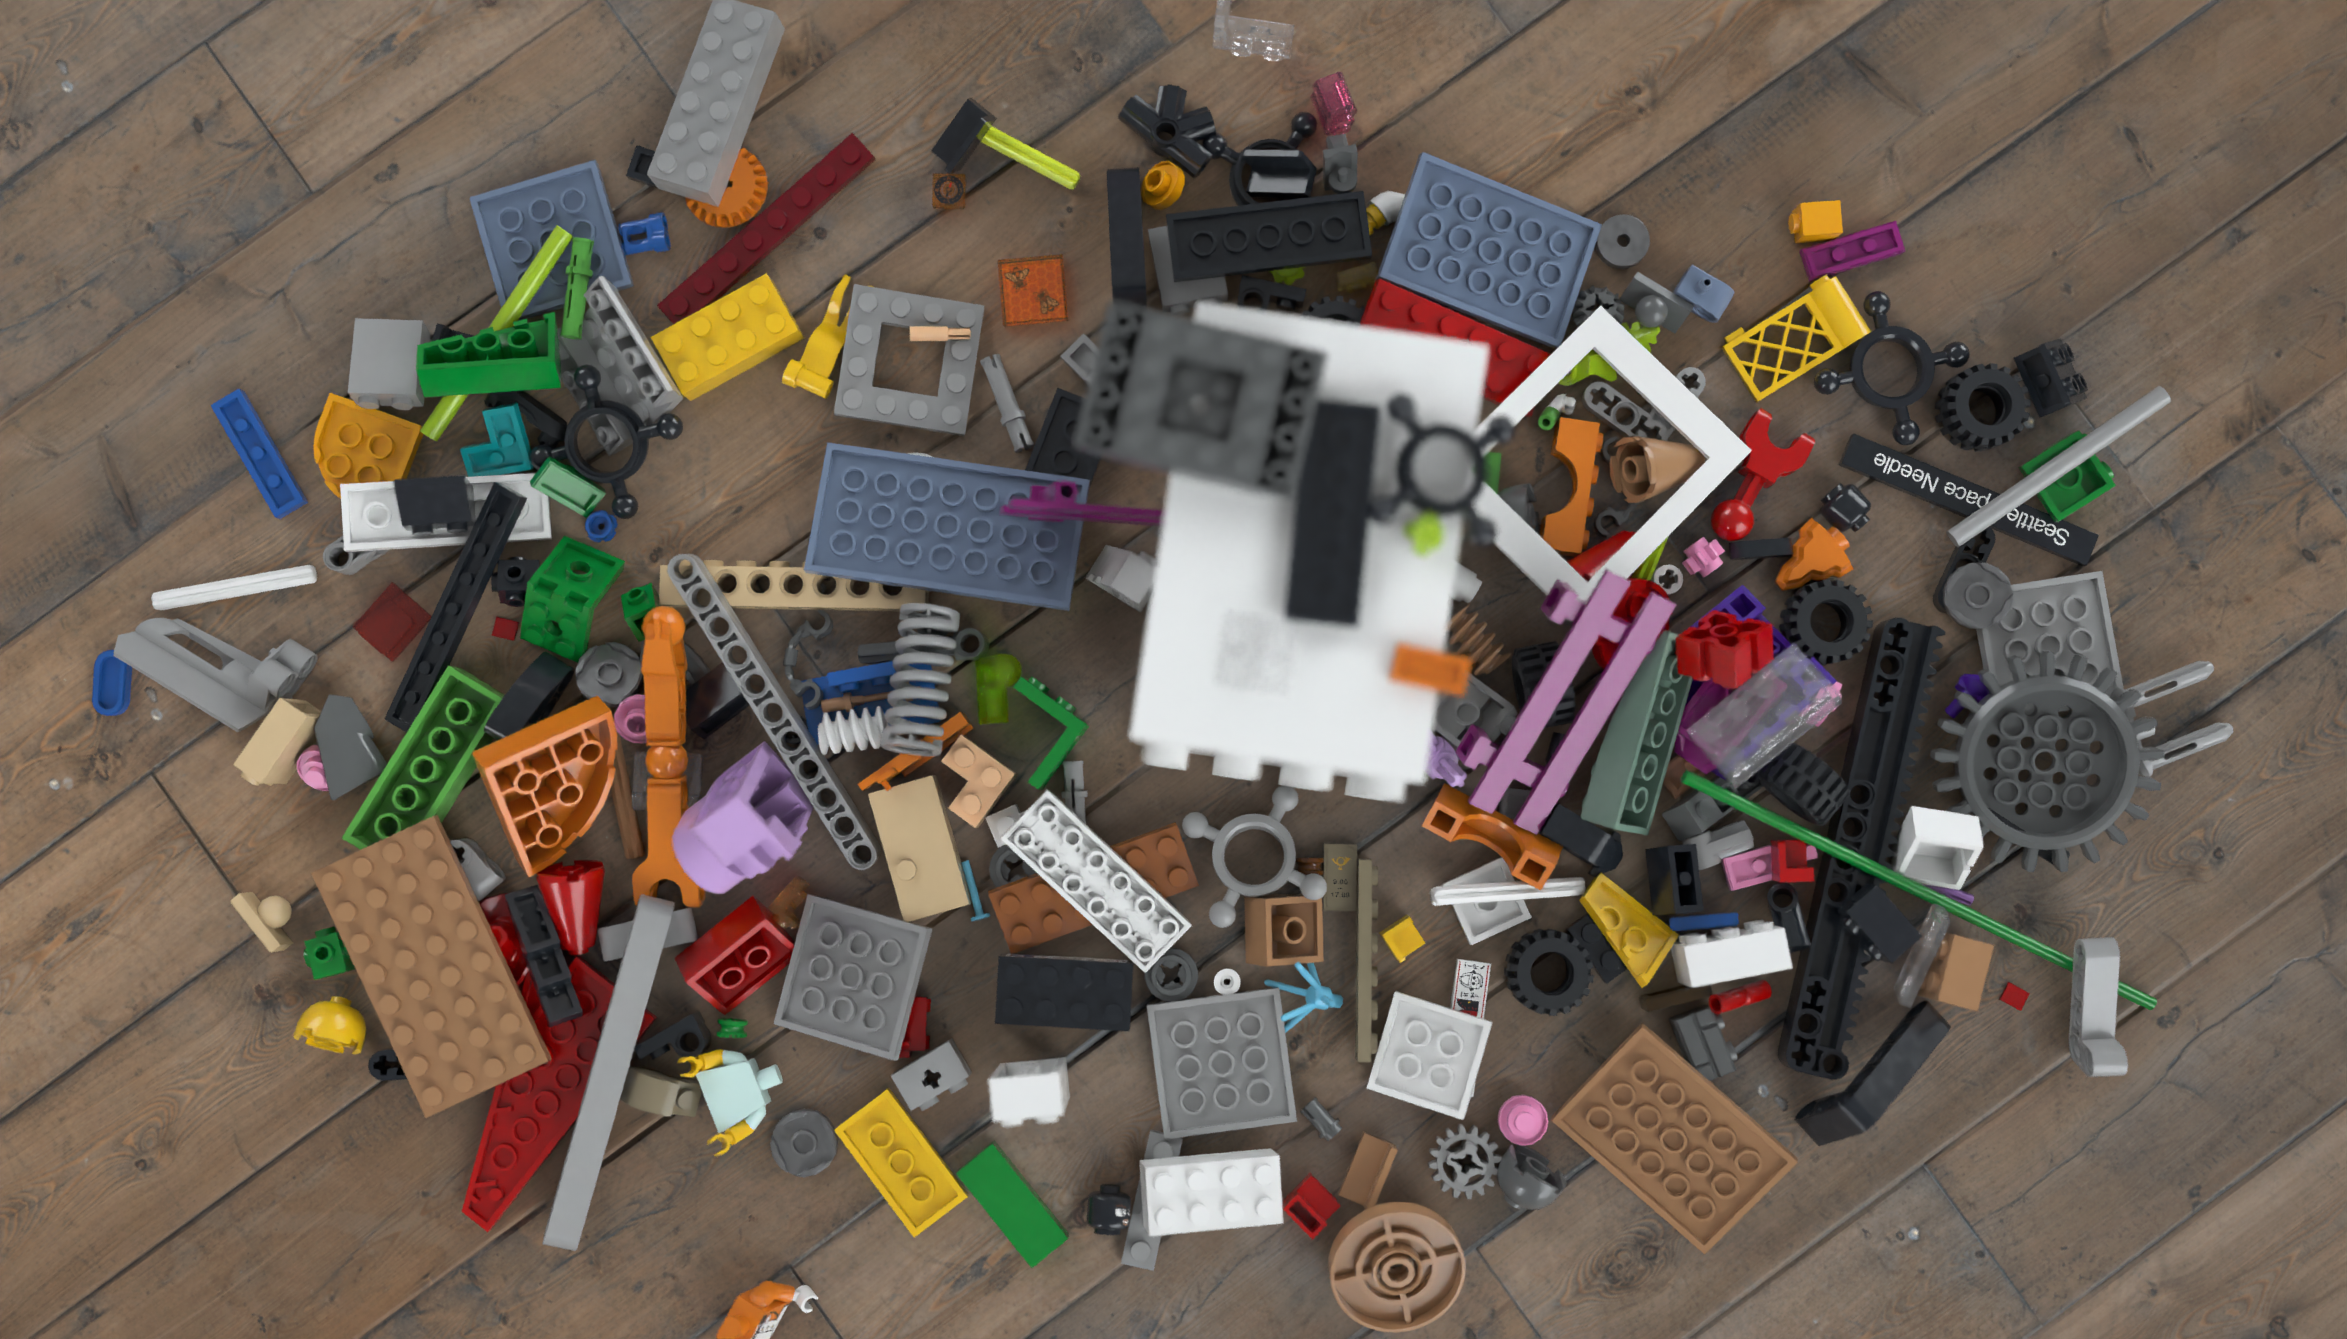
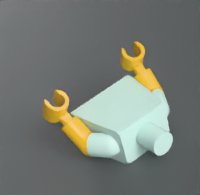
[677,1049,783,1156]

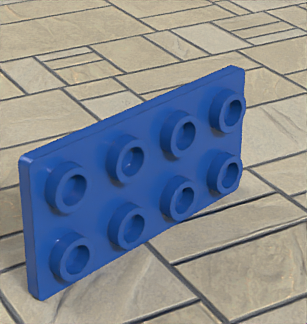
[801,661,941,745]

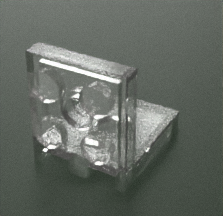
[1213,0,1294,61]

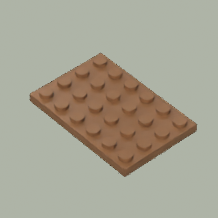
[1551,1023,1798,1254]

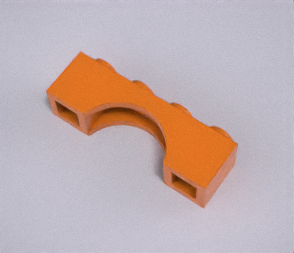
[1540,417,1604,557]
[1422,783,1563,891]

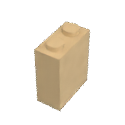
[233,698,321,786]

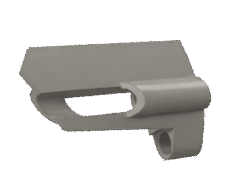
[113,618,318,732]

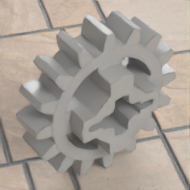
[1428,1124,1502,1199]

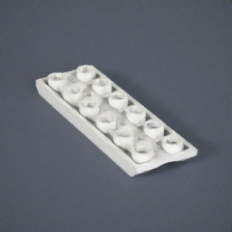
[1000,789,1192,973]

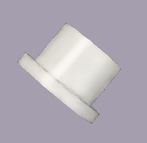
[1214,969,1241,995]

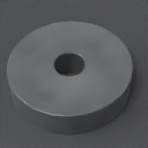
[1595,214,1650,269]

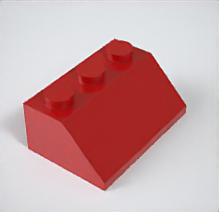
[674,896,795,1016]

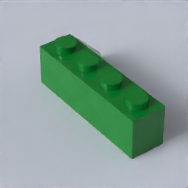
[416,312,561,397]

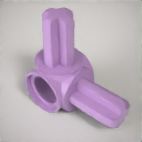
[1426,732,1467,787]

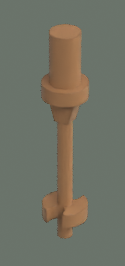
[821,682,921,713]

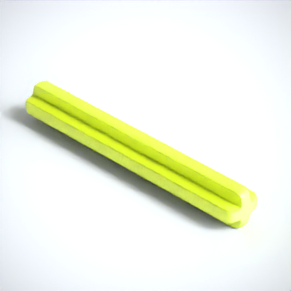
[980,126,1080,190]

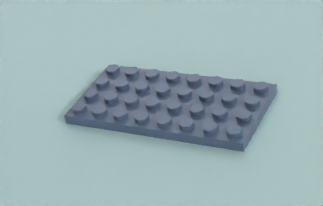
[804,442,1090,611]

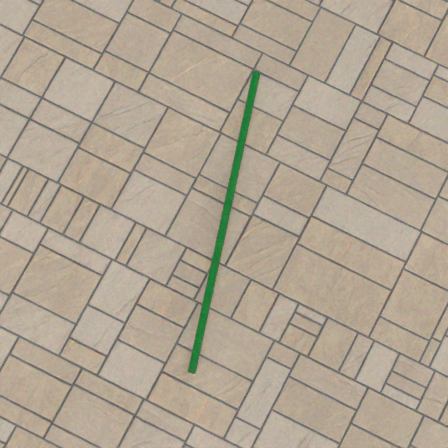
[1681,770,2157,1010]

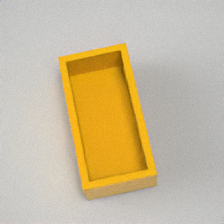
[651,273,804,401]

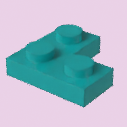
[460,403,534,477]

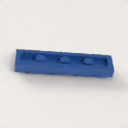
[210,389,309,519]

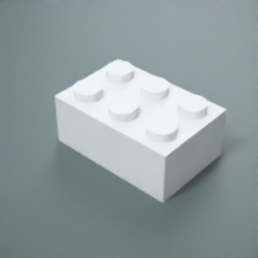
[1671,920,1792,988]

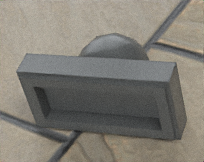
[1619,271,1694,333]

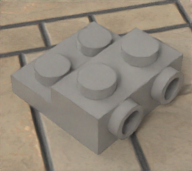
[1432,672,1517,749]

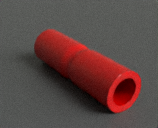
[1708,980,1772,1014]

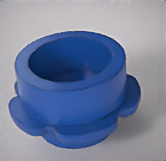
[585,510,618,543]

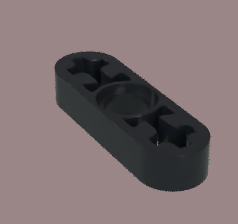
[1933,526,1996,614]

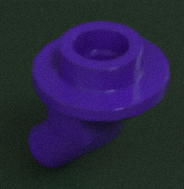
[1945,674,1989,718]

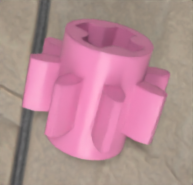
[1682,536,1725,578]

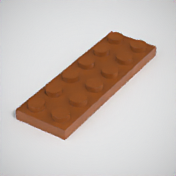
[988,822,1199,955]

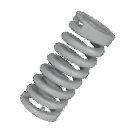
[880,603,960,756]

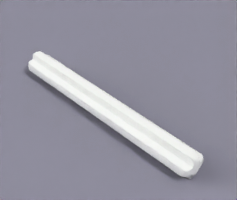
[151,565,317,610]
[1430,877,1586,906]

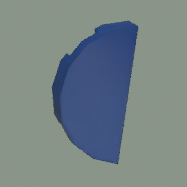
[1669,912,1739,931]

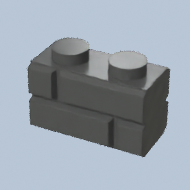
[1669,1004,1738,1081]

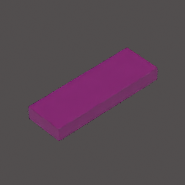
[1799,220,1906,282]

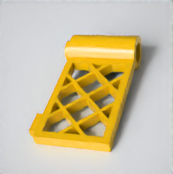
[1722,274,1871,403]

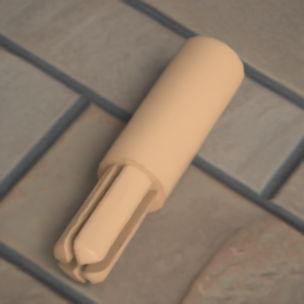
[909,326,971,341]

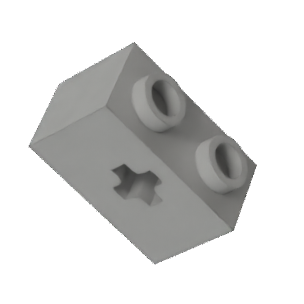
[891,1038,972,1111]

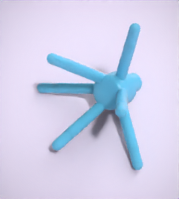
[1264,962,1343,1033]

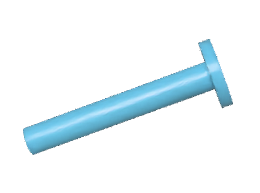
[961,860,990,922]

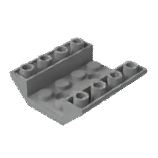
[557,276,683,456]

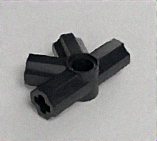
[1118,84,1216,179]

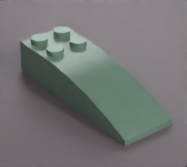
[1580,630,1693,835]

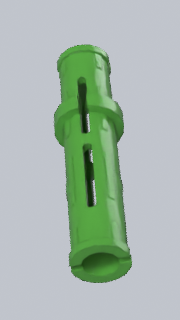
[560,237,594,340]

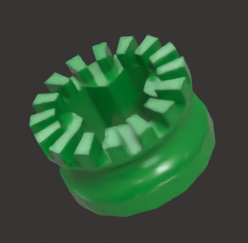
[716,1018,748,1038]

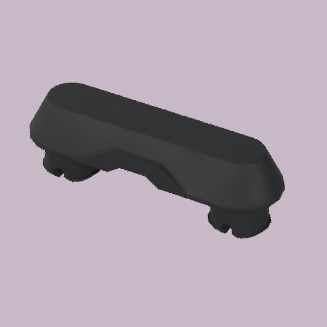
[484,391,567,449]

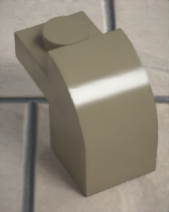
[620,1066,702,1117]

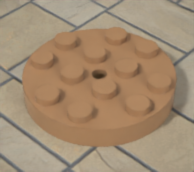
[1328,1202,1466,1332]

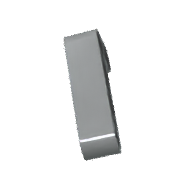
[2069,937,2128,1077]

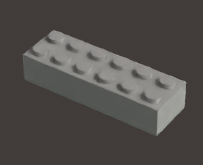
[647,0,785,207]

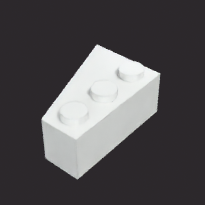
[1085,545,1157,613]

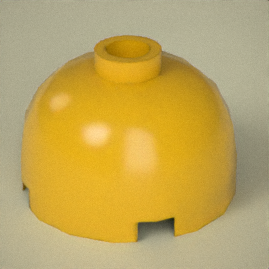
[293,996,367,1054]

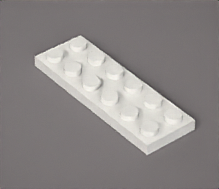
[340,473,552,552]

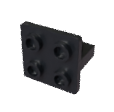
[2013,339,2088,418]

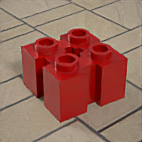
[1675,610,1774,689]

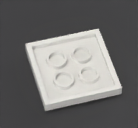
[1367,991,1493,1120]

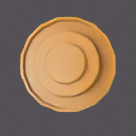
[1141,161,1185,210]

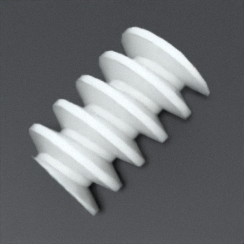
[818,706,889,755]

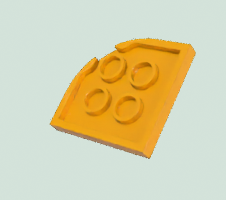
[314,393,424,499]

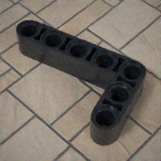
[1106,167,1147,309]
[1794,1000,1951,1146]

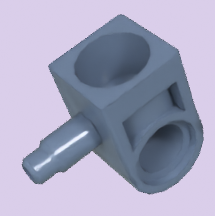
[1673,265,1735,323]

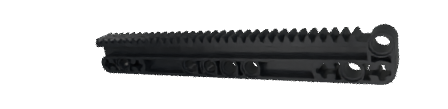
[1778,617,1946,1080]

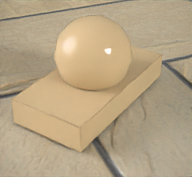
[230,892,293,953]

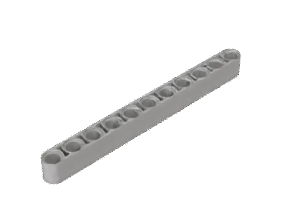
[667,553,881,870]
[542,894,675,1251]

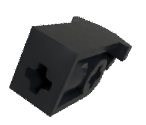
[1538,804,1623,877]

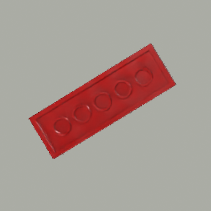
[1359,279,1551,417]

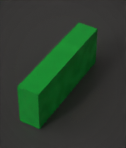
[956,1140,1070,1268]

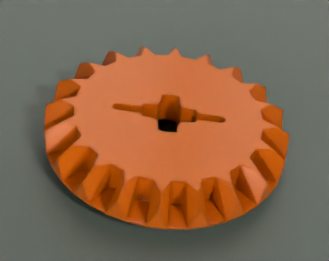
[685,147,768,228]

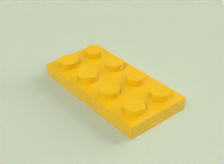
[834,1088,969,1238]

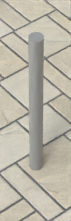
[1946,386,2171,547]

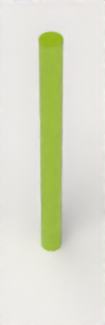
[420,225,574,442]

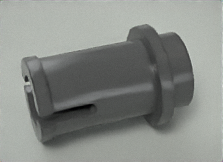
[1300,1097,1342,1141]

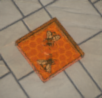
[997,254,1069,327]

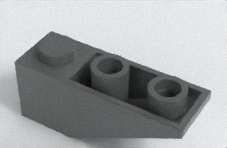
[1661,759,1763,842]

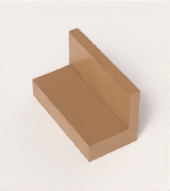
[1338,1131,1398,1210]

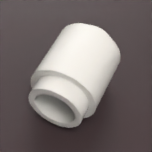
[1452,562,1482,603]

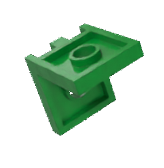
[520,536,625,663]
[1013,676,1089,790]

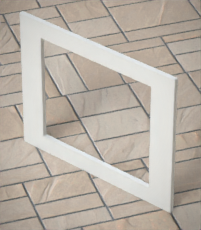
[1467,306,1752,601]

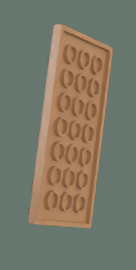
[311,815,552,1118]

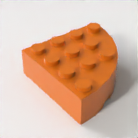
[472,695,617,877]

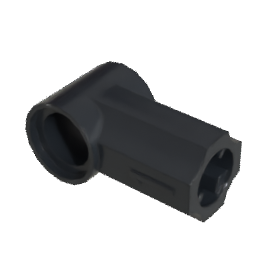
[1767,883,1811,953]

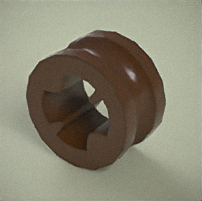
[1295,857,1324,875]

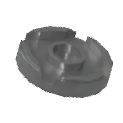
[1943,563,2013,629]
[575,642,644,707]
[770,1109,838,1177]

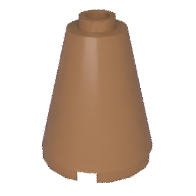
[1609,436,1705,503]

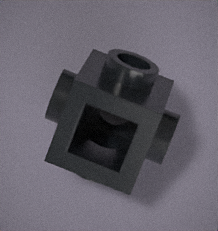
[491,557,540,607]

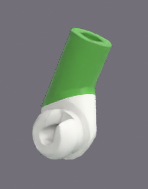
[1538,394,1576,430]

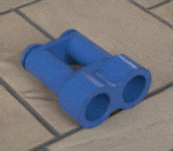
[618,212,671,256]

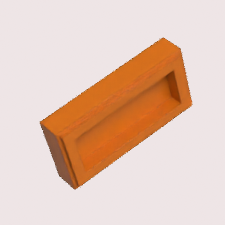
[1389,643,1471,696]

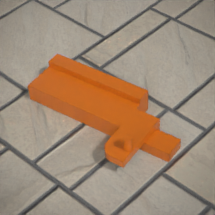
[858,712,975,791]

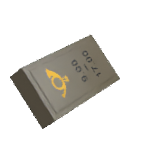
[1323,844,1357,911]

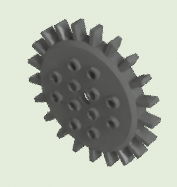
[1930,651,2164,872]

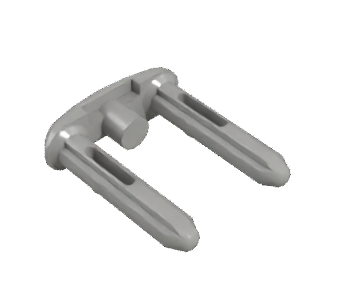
[2110,661,2234,777]

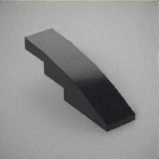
[505,884,583,1028]

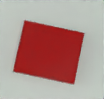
[491,617,520,641]
[1999,982,2030,1011]

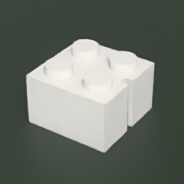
[1890,806,1984,890]

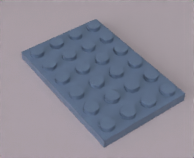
[1376,152,1602,349]

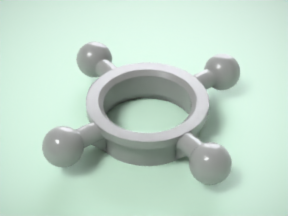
[1182,785,1327,928]

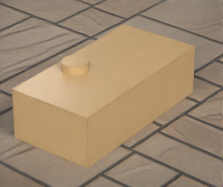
[868,775,972,922]

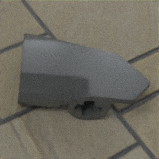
[314,694,387,800]

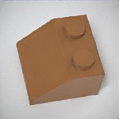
[1244,894,1324,967]

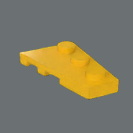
[1579,872,1679,988]

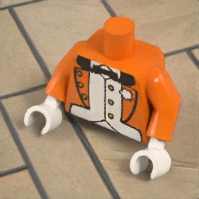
[716,1281,818,1339]

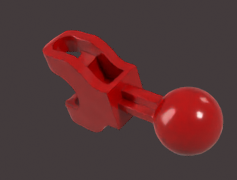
[1711,408,1815,541]

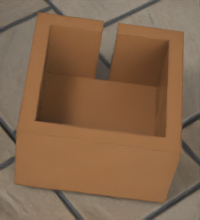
[1915,931,1994,1012]

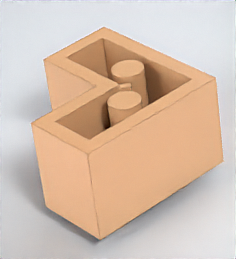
[941,734,1018,828]

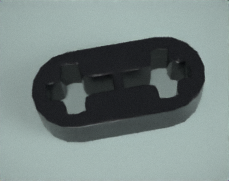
[1729,538,1793,560]

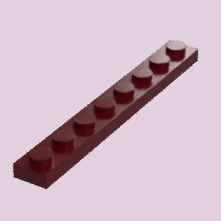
[657,132,876,324]

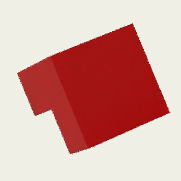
[1282,1173,1341,1240]

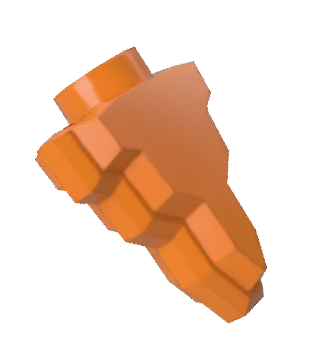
[1775,518,1853,591]

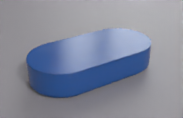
[92,650,132,716]

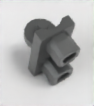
[1323,134,1358,194]

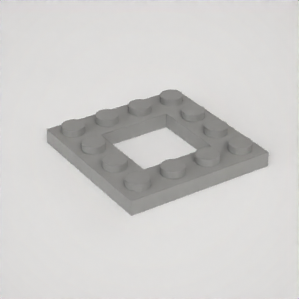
[834,284,984,436]

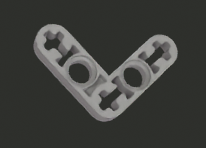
[1582,367,1706,441]

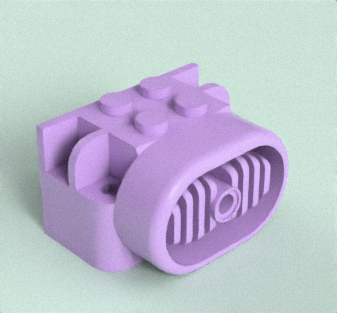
[672,741,814,894]

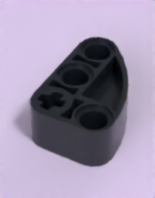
[484,651,575,740]

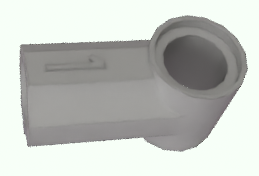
[1682,820,1754,870]

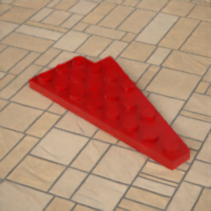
[461,956,657,1232]

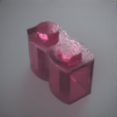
[1311,72,1357,136]

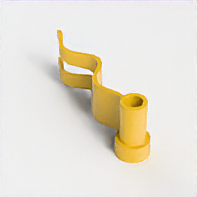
[782,274,872,399]

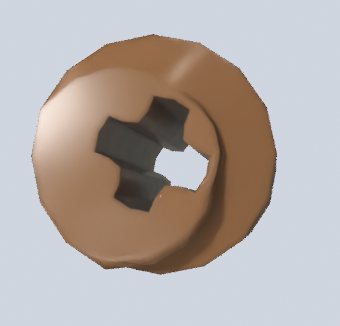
[1446,603,1512,676]

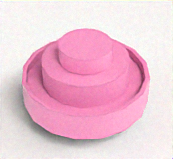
[614,694,647,744]
[297,745,328,791]
[1497,1094,1548,1146]

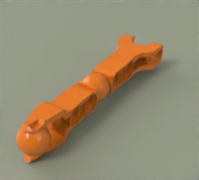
[632,605,706,908]

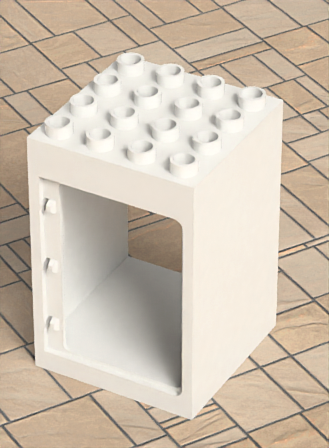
[1130,302,1488,801]

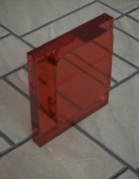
[353,583,432,662]

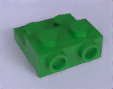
[2018,430,2116,523]

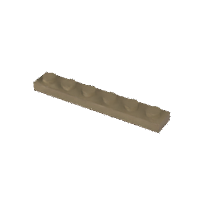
[1355,859,1378,1062]

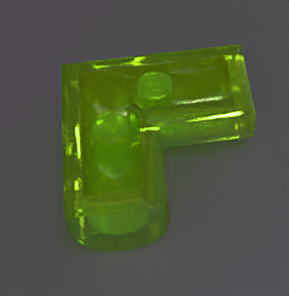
[975,654,1022,725]

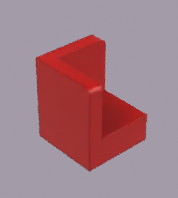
[1771,839,1814,882]

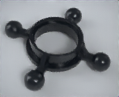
[1202,112,1317,206]
[1813,291,1970,445]
[529,364,683,519]
[1367,393,1516,547]

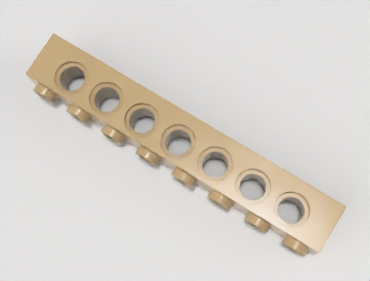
[659,560,929,612]

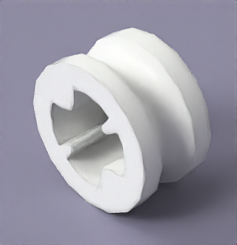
[1651,564,1683,595]

